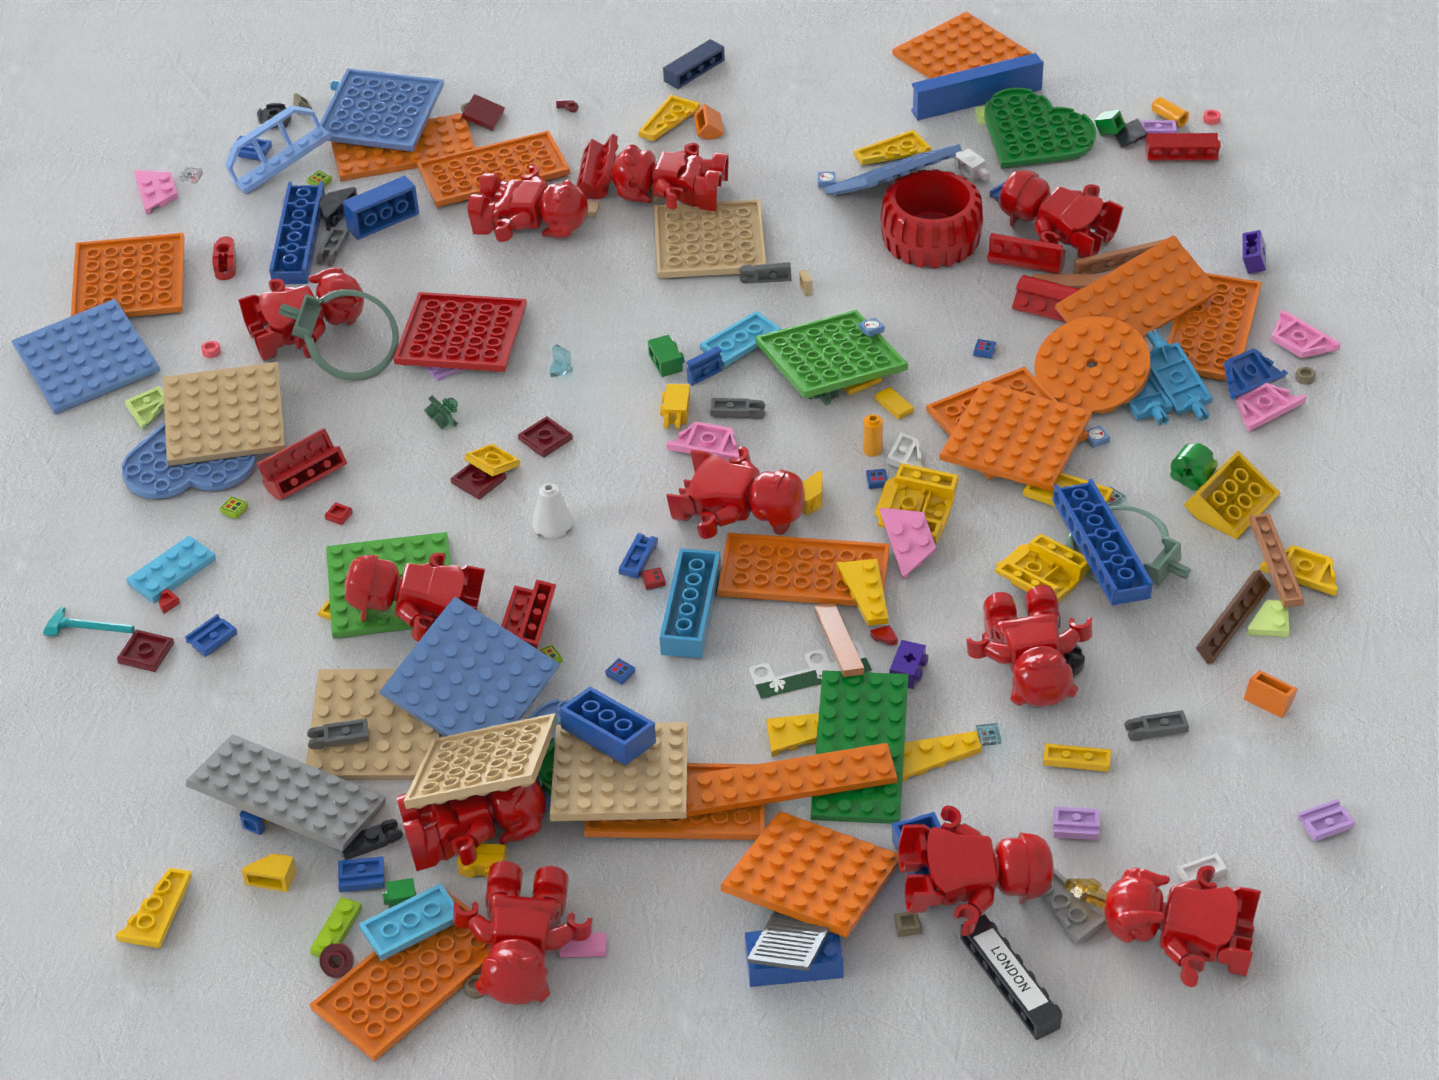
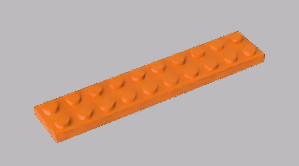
[687,743,897,817]

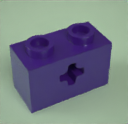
[1242,230,1266,274]
[889,640,929,690]

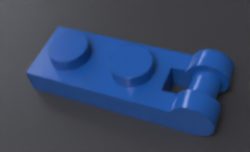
[619,533,658,579]

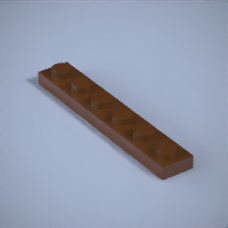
[1196,570,1271,664]

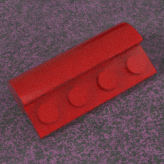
[576,133,619,199]
[1146,133,1221,161]
[987,233,1066,274]
[1012,275,1080,323]
[257,428,348,500]
[501,579,557,649]

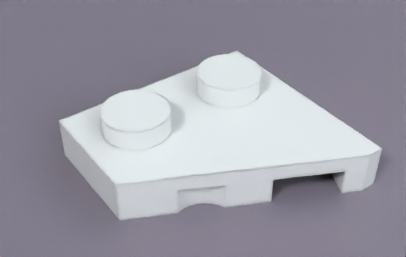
[886,432,922,468]

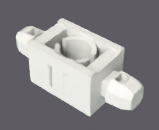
[953,148,990,182]

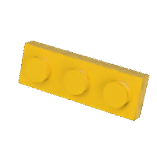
[1043,743,1111,772]

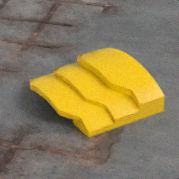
[874,463,959,544]
[994,533,1090,602]

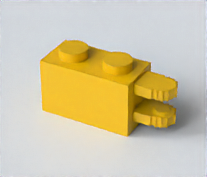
[660,384,690,429]

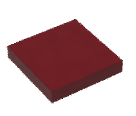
[461,94,505,131]
[518,416,573,458]
[450,463,507,500]
[117,629,174,672]

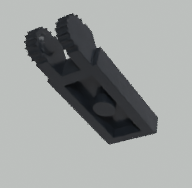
[341,818,403,860]

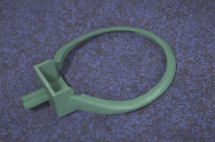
[278,290,399,380]
[1066,505,1191,586]

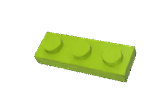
[310,897,362,957]

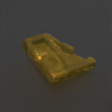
[1063,878,1107,908]

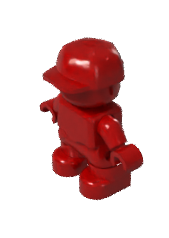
[999,170,1124,259]
[666,446,805,539]
[344,553,485,642]
[898,805,1054,936]

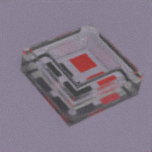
[179,167,203,184]

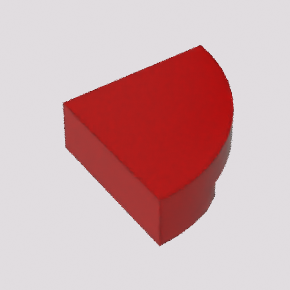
[159,588,180,614]
[870,625,898,645]

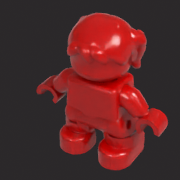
[612,143,729,211]
[468,165,588,242]
[238,268,364,361]
[966,585,1092,707]
[396,780,546,872]
[453,861,593,1005]
[1104,865,1261,987]

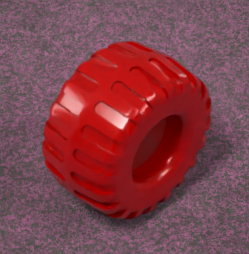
[880,169,984,268]

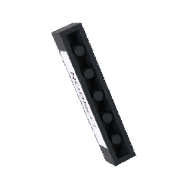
[960,914,1062,1040]

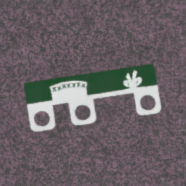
[749,641,872,699]

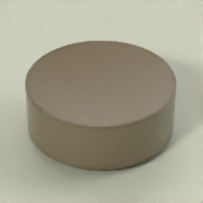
[1295,367,1316,384]
[464,975,485,999]

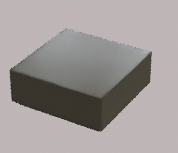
[894,912,921,937]

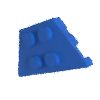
[1223,348,1288,400]

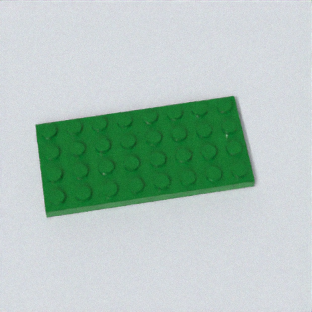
[810,670,908,824]

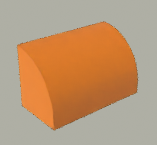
[694,104,724,140]
[1244,670,1297,718]

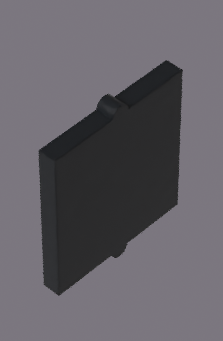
[1114,118,1147,148]

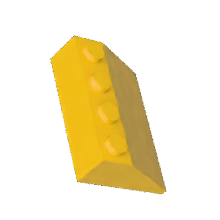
[1183,450,1281,539]

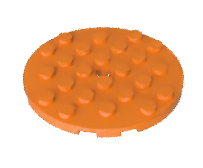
[1034,316,1151,414]

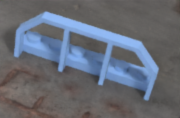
[225,106,331,194]

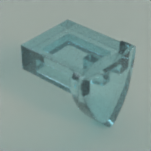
[550,344,573,377]

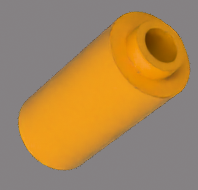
[1151,97,1189,127]
[863,414,883,457]

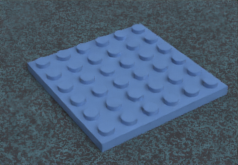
[320,68,444,152]
[824,144,962,196]
[11,299,160,415]
[380,597,560,736]

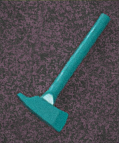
[43,606,135,636]

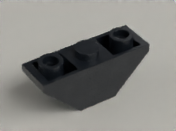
[319,187,357,231]

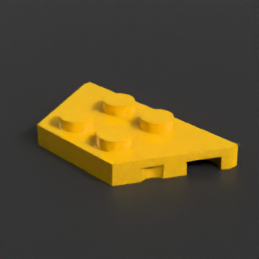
[1260,545,1338,596]

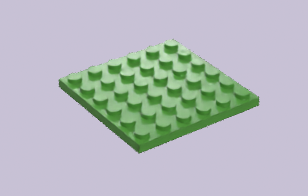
[755,309,908,398]
[326,532,451,639]

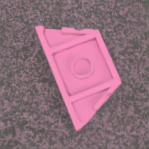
[134,170,178,215]
[1272,310,1341,358]
[1236,383,1306,432]
[666,422,739,461]
[880,508,937,579]

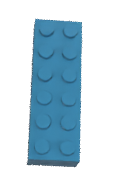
[659,548,721,658]

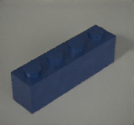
[663,39,725,89]

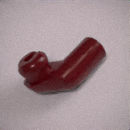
[556,100,579,113]

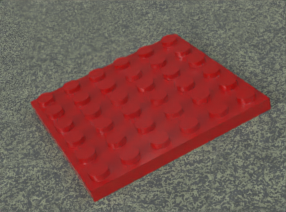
[393,292,527,372]

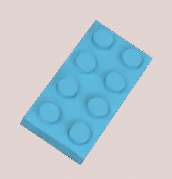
[700,311,781,368]
[126,535,216,603]
[359,883,454,961]

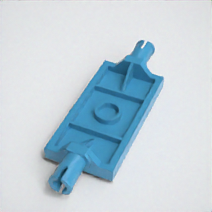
[1146,329,1213,422]
[1126,373,1173,426]

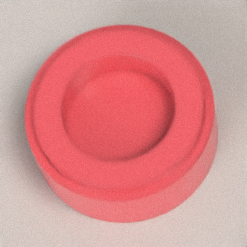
[1203,109,1221,125]
[201,341,221,358]

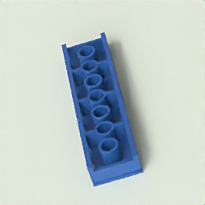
[911,53,1044,121]
[269,181,325,284]
[1052,479,1153,606]

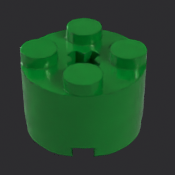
[1170,443,1218,491]

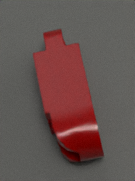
[212,236,236,280]

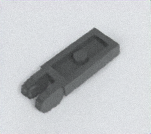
[316,227,350,266]
[739,262,792,284]
[710,398,765,419]
[1124,710,1189,741]
[307,718,369,750]

